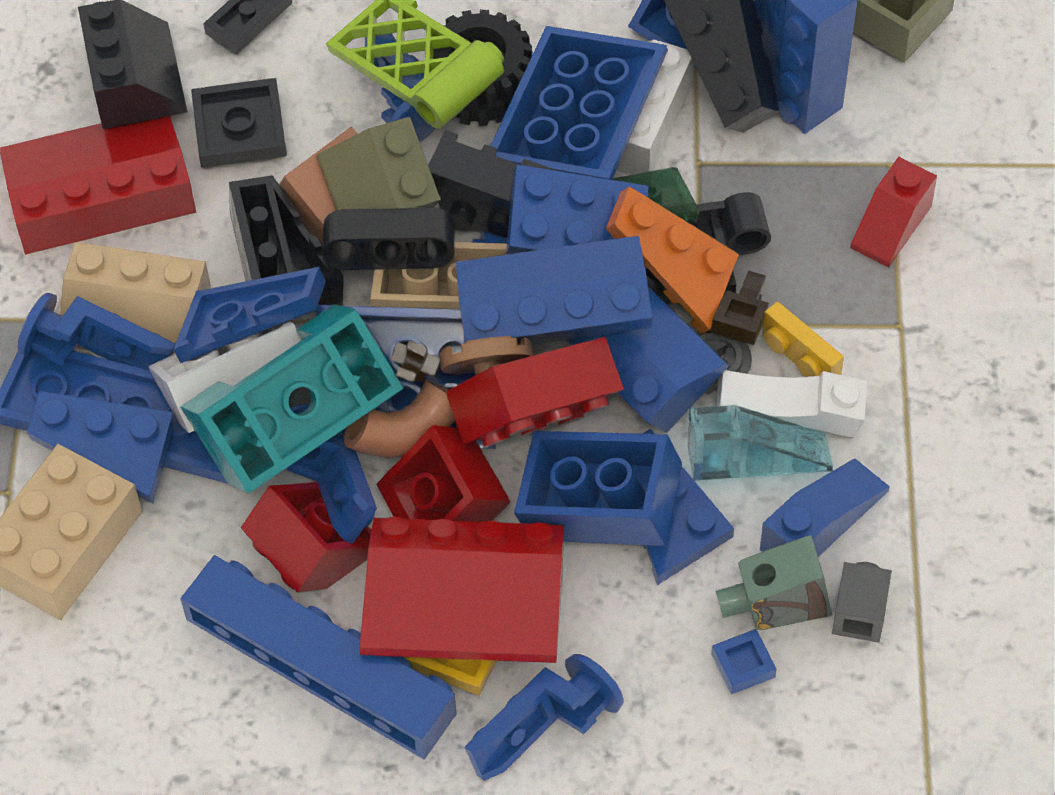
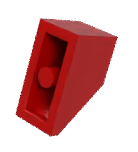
[850,156,937,268]

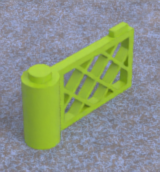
[326,0,504,129]

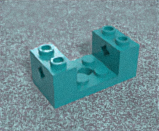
[180,305,404,494]

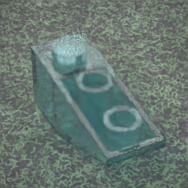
[687,405,833,481]

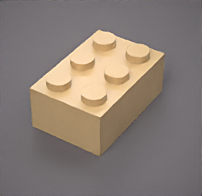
[0,444,142,620]

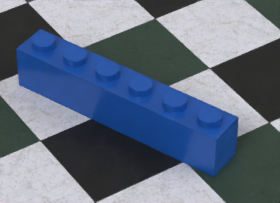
[180,555,457,760]

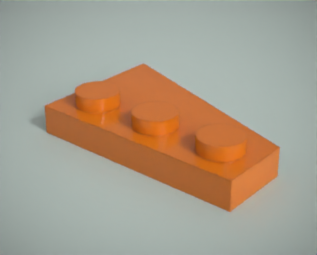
[606,186,739,334]

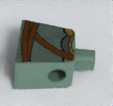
[715,535,832,630]

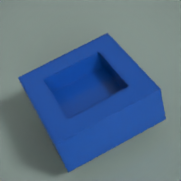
[711,629,777,695]

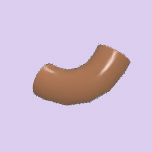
[344,380,455,459]

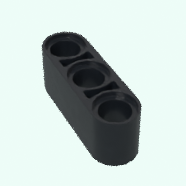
[322,208,455,270]

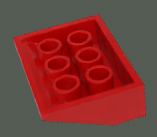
[0,116,197,255]
[360,517,564,663]

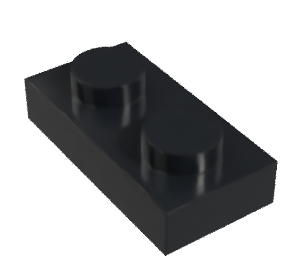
[203,0,292,54]

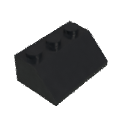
[78,0,188,129]

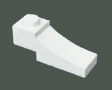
[715,370,867,438]

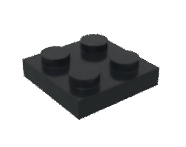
[191,78,287,168]

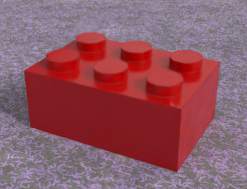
[446,337,624,447]

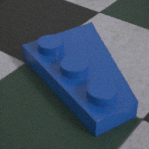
[173,267,326,363]
[27,391,176,504]
[642,428,734,585]

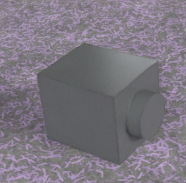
[832,562,892,643]

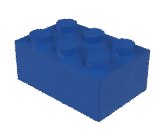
[514,431,682,546]

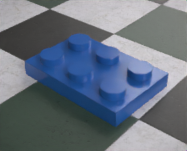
[506,164,649,254]

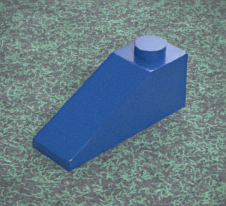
[760,458,890,557]

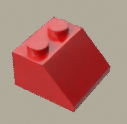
[376,425,511,522]
[241,482,371,593]

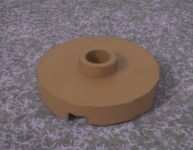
[439,336,533,376]

